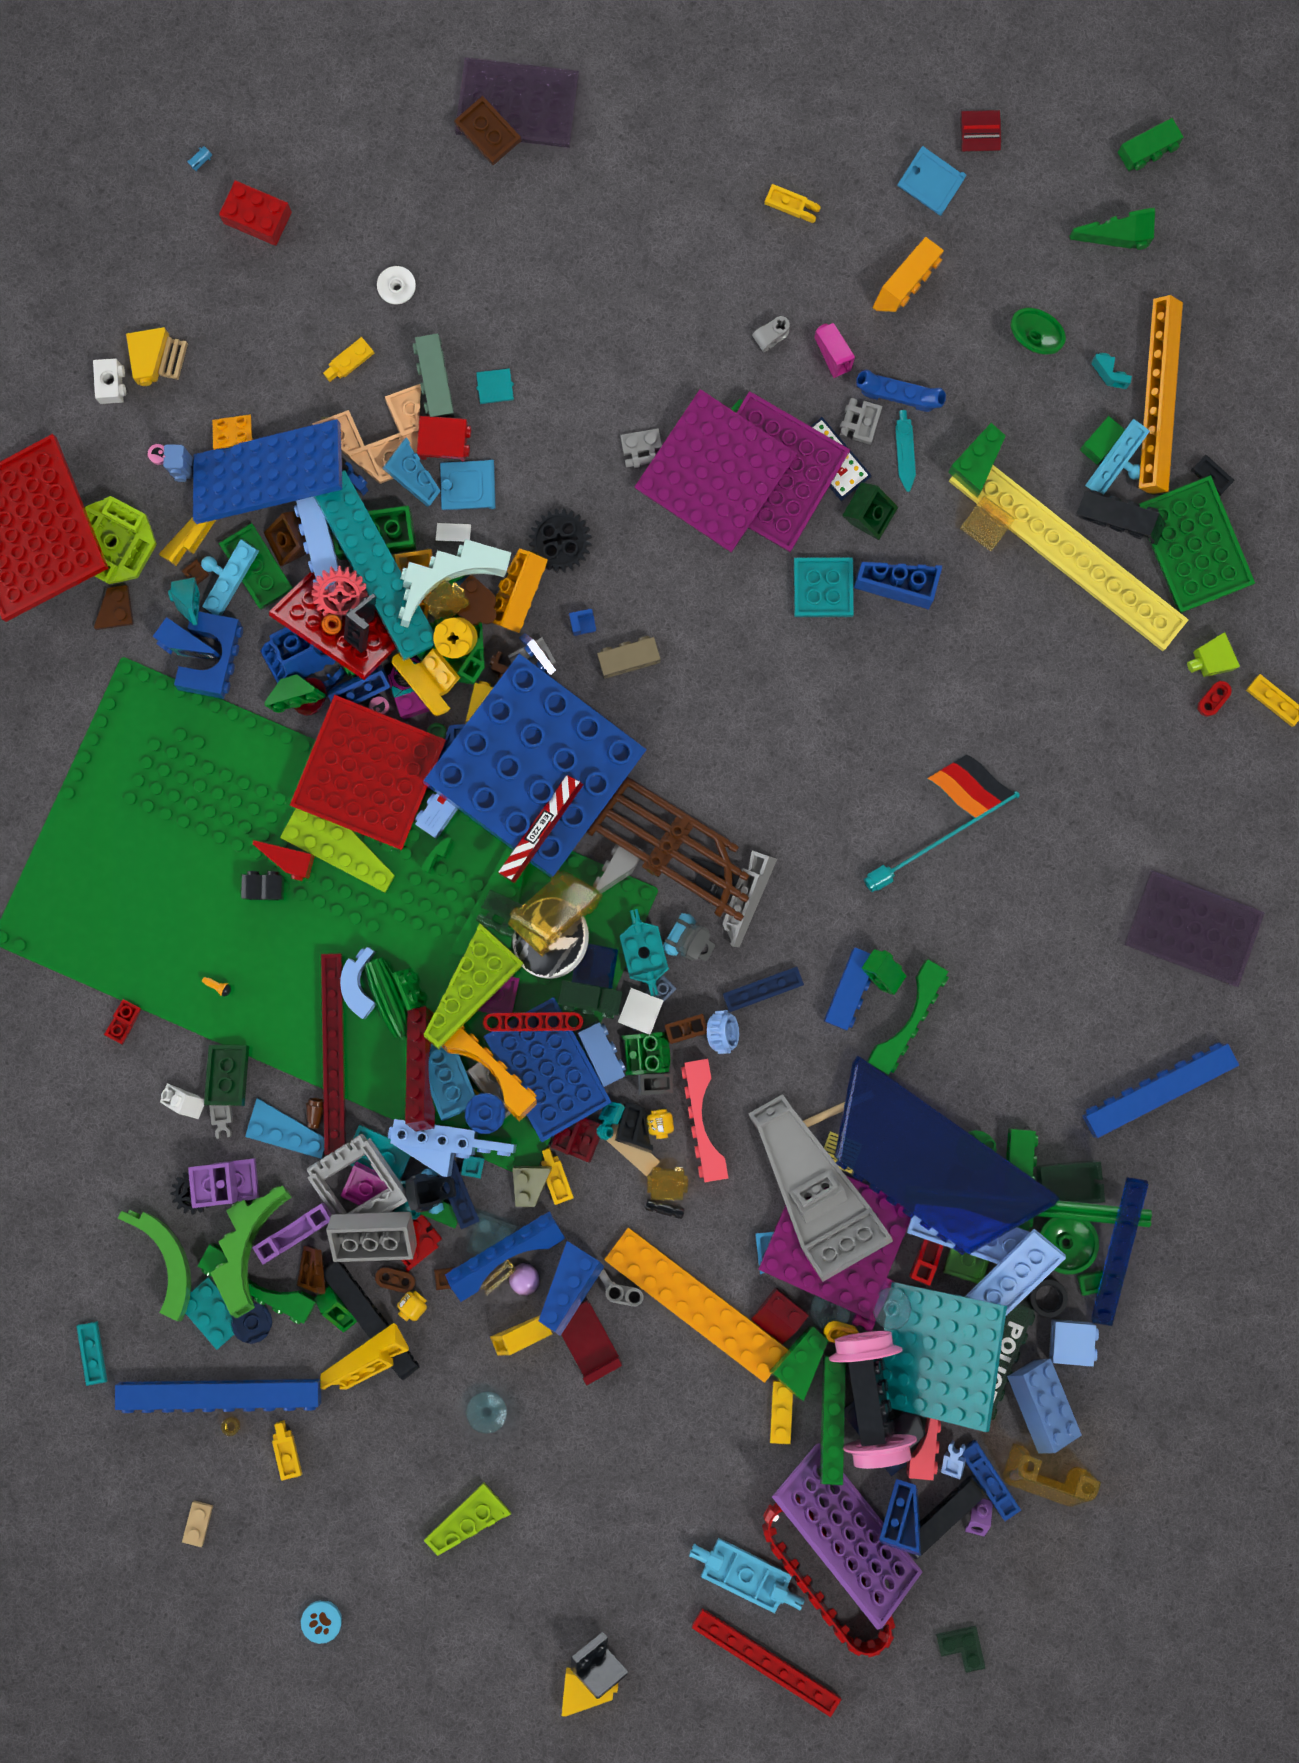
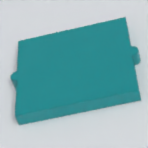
[476,368,514,404]

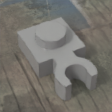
[209,1106,233,1139]

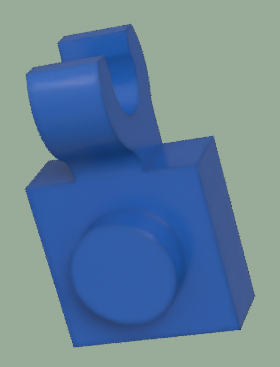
[345,462,369,496]

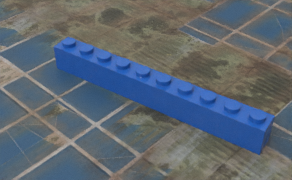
[115,1379,321,1413]

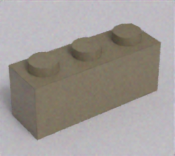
[597,636,661,679]

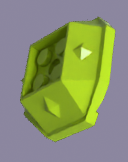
[85,496,157,584]

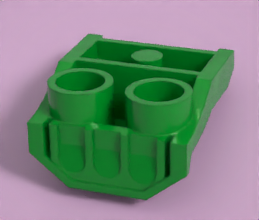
[622,1032,671,1075]

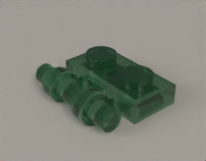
[476,890,527,938]

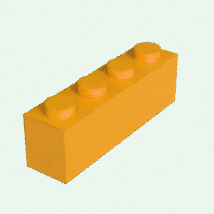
[872,237,944,312]
[492,548,548,633]

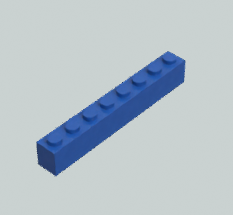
[1082,1042,1239,1138]

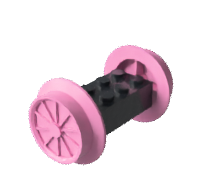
[829,1331,917,1469]

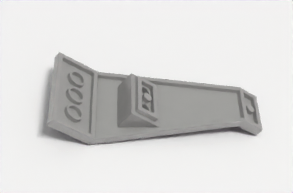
[748,1094,893,1282]

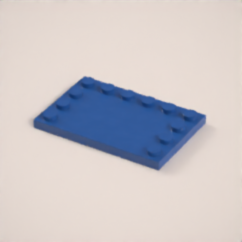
[483,997,612,1142]

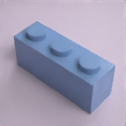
[576,1021,626,1087]

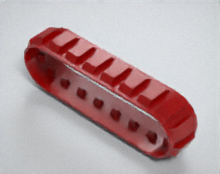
[762,1497,895,1657]

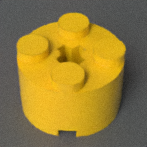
[433,617,477,658]

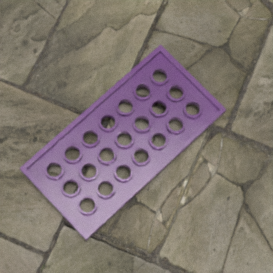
[772,1443,922,1630]

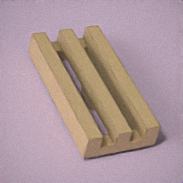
[158,337,188,380]

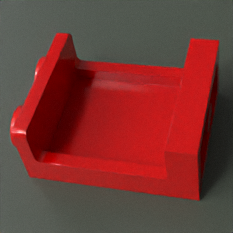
[417,416,471,462]

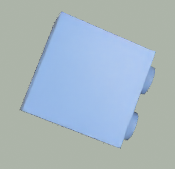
[1049,1319,1099,1367]

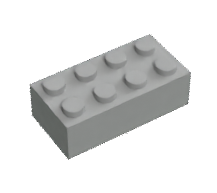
[327,1212,417,1262]

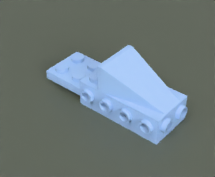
[388,1119,517,1177]

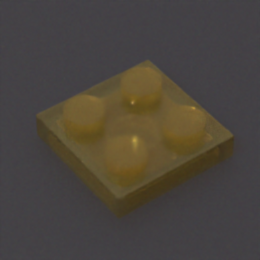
[960,495,1016,551]

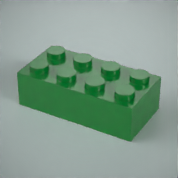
[333,506,417,560]

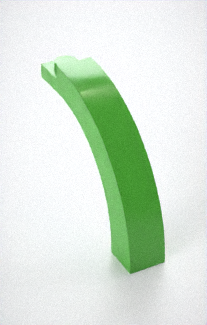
[118,1209,191,1321]

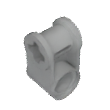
[752,316,790,352]

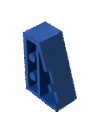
[879,1479,921,1556]

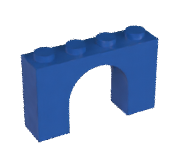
[174,612,243,699]

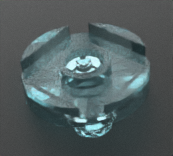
[810,1295,850,1330]

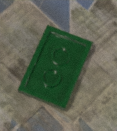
[204,1045,249,1106]

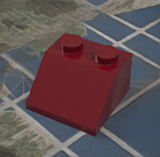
[751,1287,809,1345]

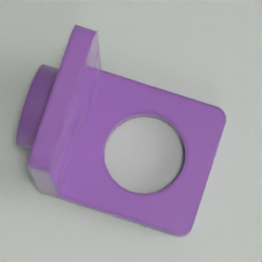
[965,1499,993,1536]

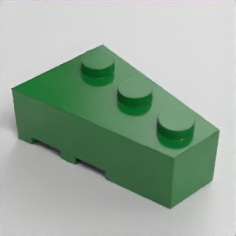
[948,423,1006,498]
[769,1326,828,1401]

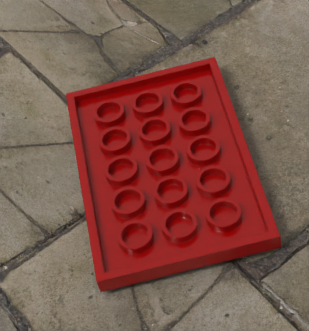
[269,572,396,680]

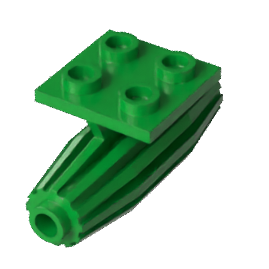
[364,957,426,1041]

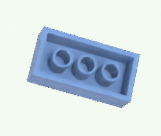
[1007,1358,1082,1454]

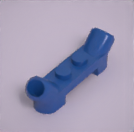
[856,370,946,412]

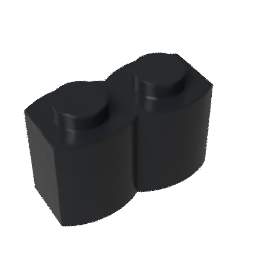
[241,871,284,900]

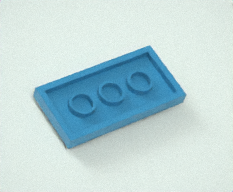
[429,1044,476,1121]

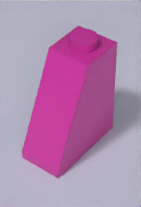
[814,323,855,378]

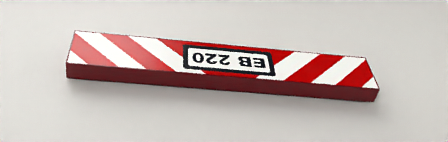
[498,775,583,883]

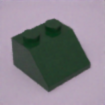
[842,482,898,540]

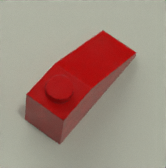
[253,840,315,881]

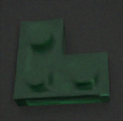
[936,1625,986,1673]

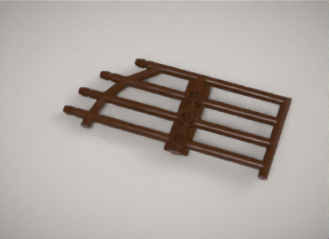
[586,777,749,921]

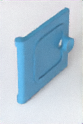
[897,146,966,216]
[440,460,496,510]

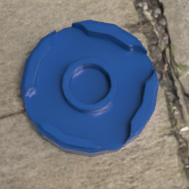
[465,1093,506,1134]

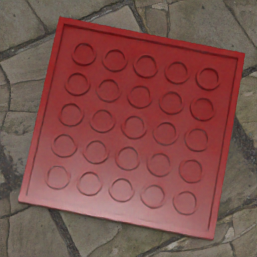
[290,695,446,850]

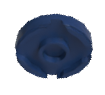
[231,1302,272,1344]

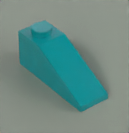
[168,577,200,625]

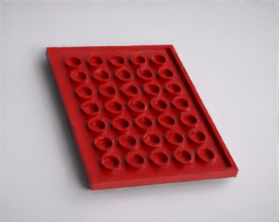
[0,434,109,622]

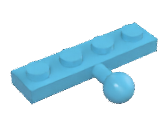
[1085,419,1150,495]
[201,540,259,616]

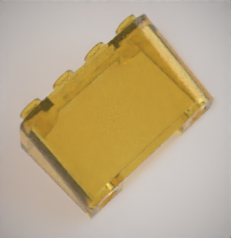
[1003,1443,1101,1507]

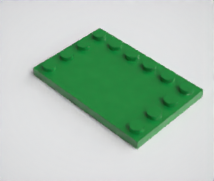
[1139,475,1255,613]

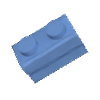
[163,445,193,482]

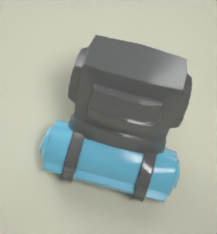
[663,913,715,961]

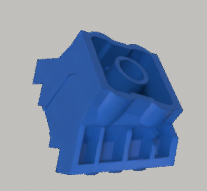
[261,627,336,683]

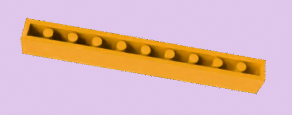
[1139,295,1183,494]

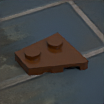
[94,585,134,630]
[297,1246,325,1294]

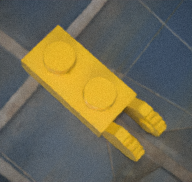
[764,184,821,223]

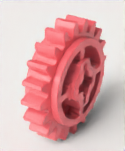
[312,566,368,620]

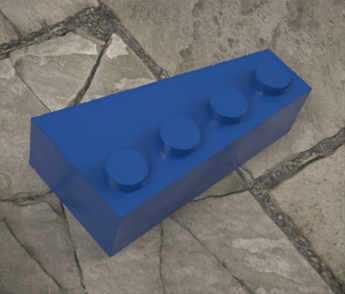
[854,562,942,609]

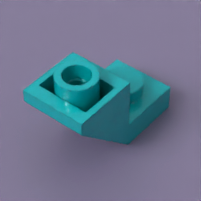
[1091,353,1132,389]

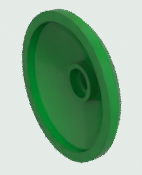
[1011,308,1066,355]
[1040,1218,1099,1274]

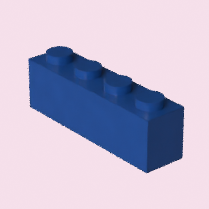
[824,948,871,1030]

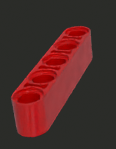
[482,1012,583,1031]

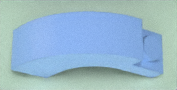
[340,947,376,1019]

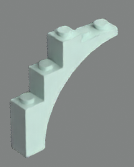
[398,539,511,628]

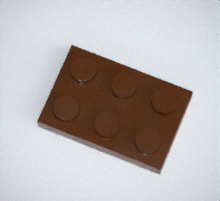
[454,96,522,165]

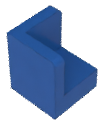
[569,609,596,636]

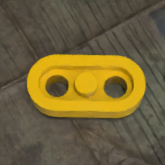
[823,1321,859,1343]

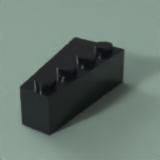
[1076,491,1166,545]

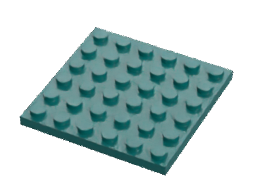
[883,1282,1007,1432]

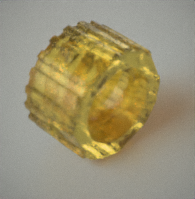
[221,1416,241,1437]

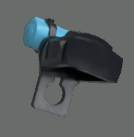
[406,1168,456,1214]

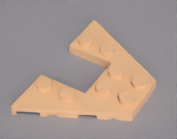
[312,384,421,484]

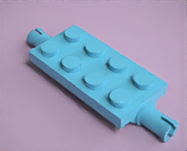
[689,1538,805,1613]

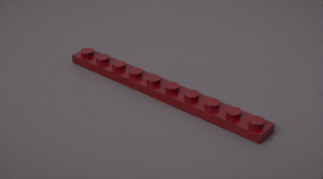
[321,954,346,1155]

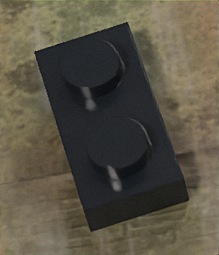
[1191,455,1235,496]

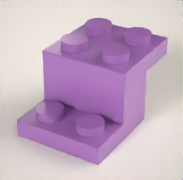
[188,1158,259,1208]

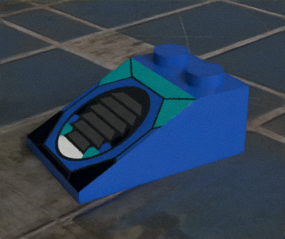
[153,617,221,661]

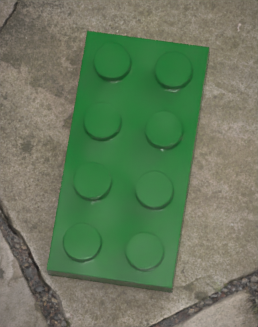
[219,523,293,610]

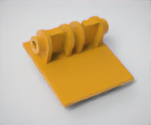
[212,414,254,450]

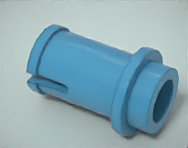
[187,146,212,171]

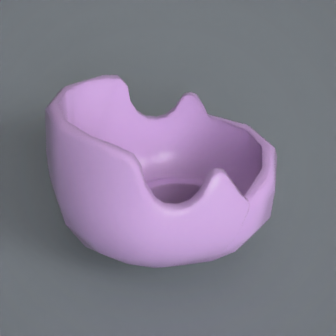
[509,1263,540,1296]

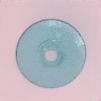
[873,1288,911,1330]
[466,1392,507,1434]

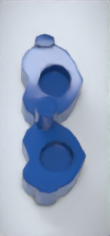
[323,667,346,690]

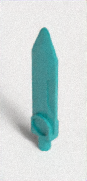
[895,410,916,492]

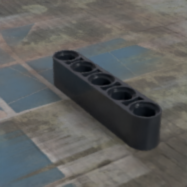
[908,1476,986,1559]

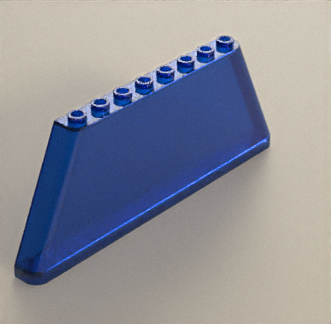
[834,1056,1060,1255]

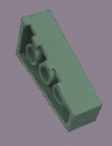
[413,333,454,417]

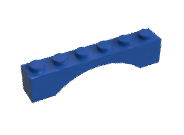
[445,1211,565,1302]

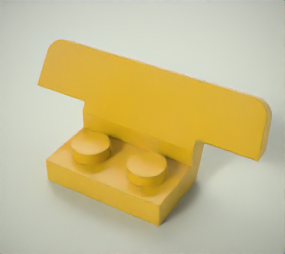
[392,649,460,716]

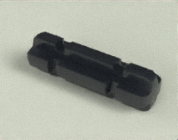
[645,1199,685,1219]

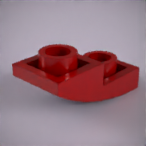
[104,999,141,1045]

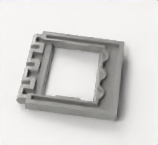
[307,1134,407,1214]

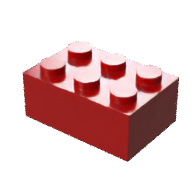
[219,180,292,246]

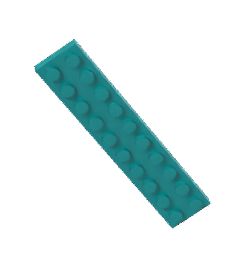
[313,471,435,661]

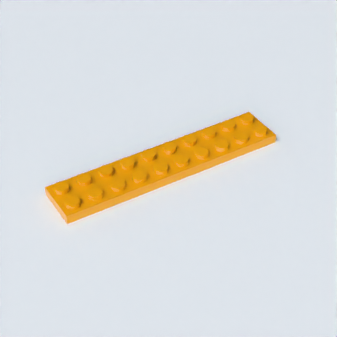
[604,1227,788,1383]

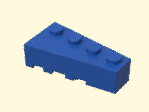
[539,1241,605,1336]

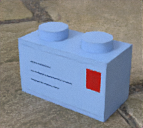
[415,793,458,839]

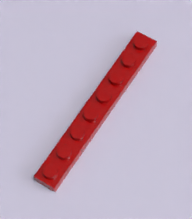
[692,1608,841,1717]

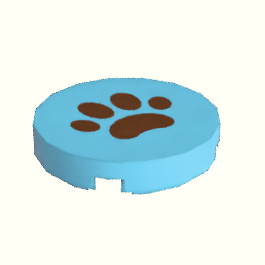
[301,1600,342,1644]

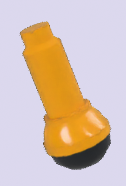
[202,977,231,997]

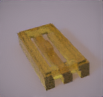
[480,1259,516,1295]

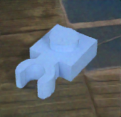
[941,1440,966,1480]

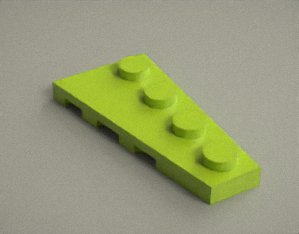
[424,1482,512,1556]

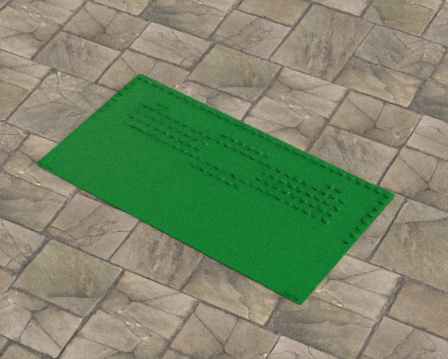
[0,657,658,1172]

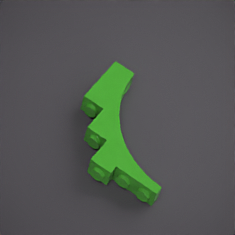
[210,1185,292,1318]

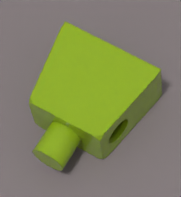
[1187,633,1240,677]

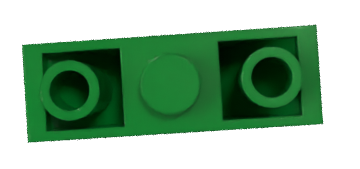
[265,674,326,713]

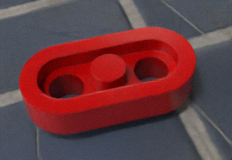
[1198,681,1232,717]

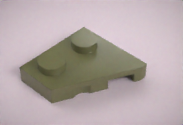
[513,1166,552,1207]

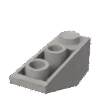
[593,844,644,897]

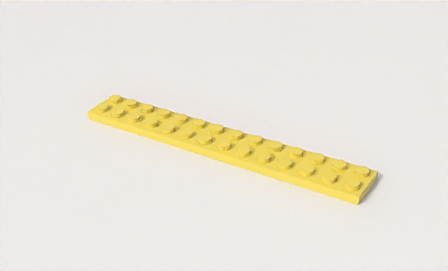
[949,465,1188,651]

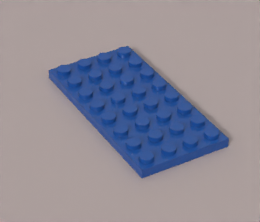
[193,419,342,524]

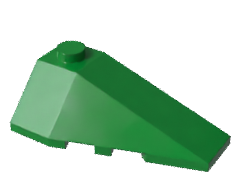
[1069,207,1155,250]

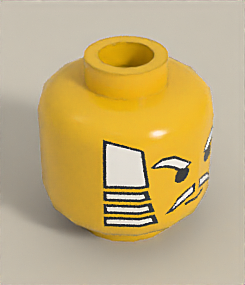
[647,1109,674,1139]
[397,1291,427,1322]

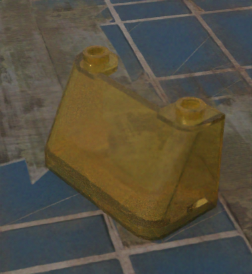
[508,870,603,957]

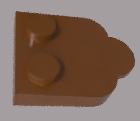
[444,574,497,626]

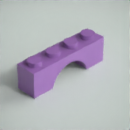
[252,1203,332,1265]

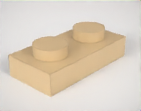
[182,1501,213,1547]

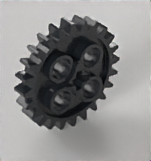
[529,508,592,573]

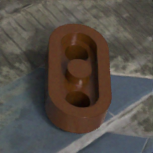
[375,1267,416,1293]

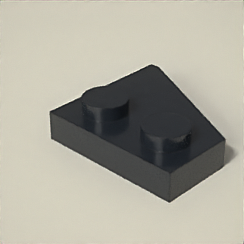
[615,1102,653,1153]

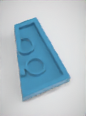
[382,437,440,507]

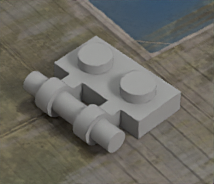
[839,398,882,445]
[620,428,662,468]

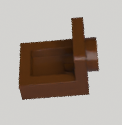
[490,651,509,678]

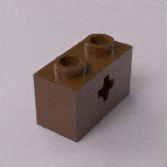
[664,1014,707,1044]

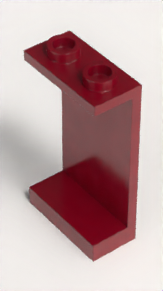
[561,1298,622,1386]

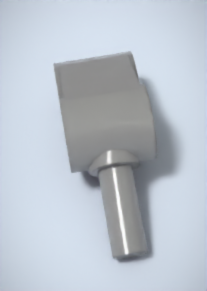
[599,1269,644,1306]

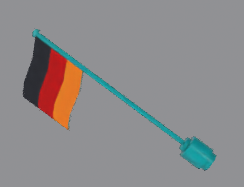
[864,754,1020,892]

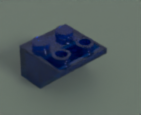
[572,944,618,989]

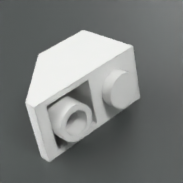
[160,1084,204,1119]

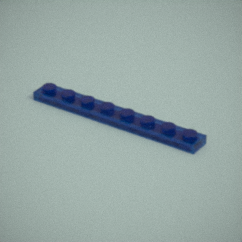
[1091,1177,1149,1326]

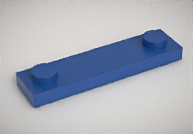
[961,1440,1021,1521]

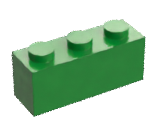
[1118,118,1184,172]

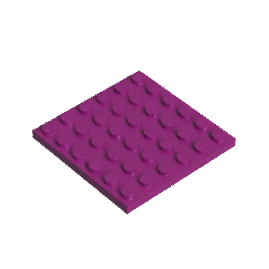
[634,389,797,553]
[737,391,850,553]
[758,1176,915,1320]

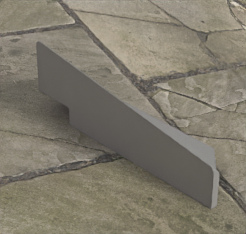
[723,850,777,947]

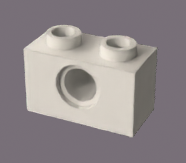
[93,359,126,404]

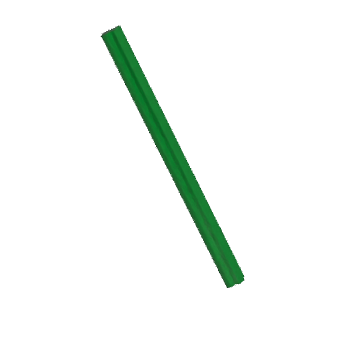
[904,1186,1152,1227]

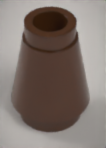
[306,1098,324,1129]

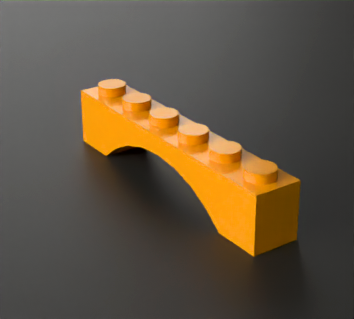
[442,1026,537,1122]

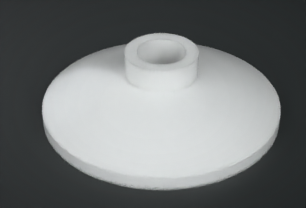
[377,266,416,304]

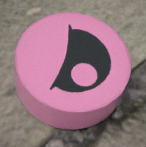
[148,444,165,465]
[369,697,390,715]

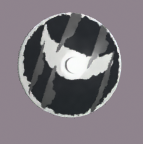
[513,898,589,979]

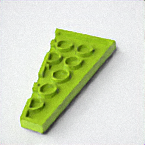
[280,808,395,893]
[424,924,523,1050]

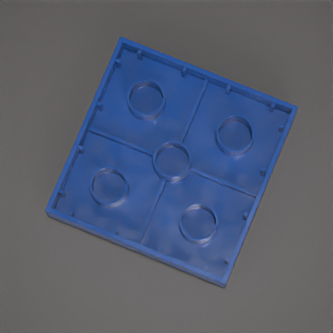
[423,653,647,878]

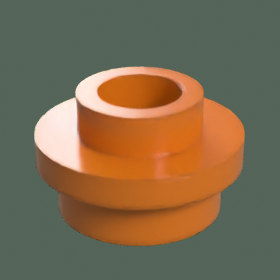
[322,614,342,634]

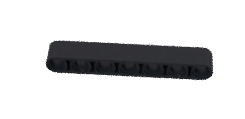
[323,1259,420,1380]

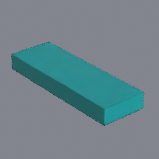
[76,1321,108,1386]

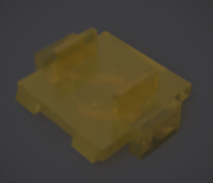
[423,580,469,620]
[647,1167,688,1200]

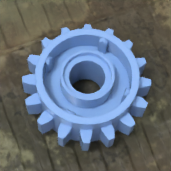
[707,1010,739,1054]

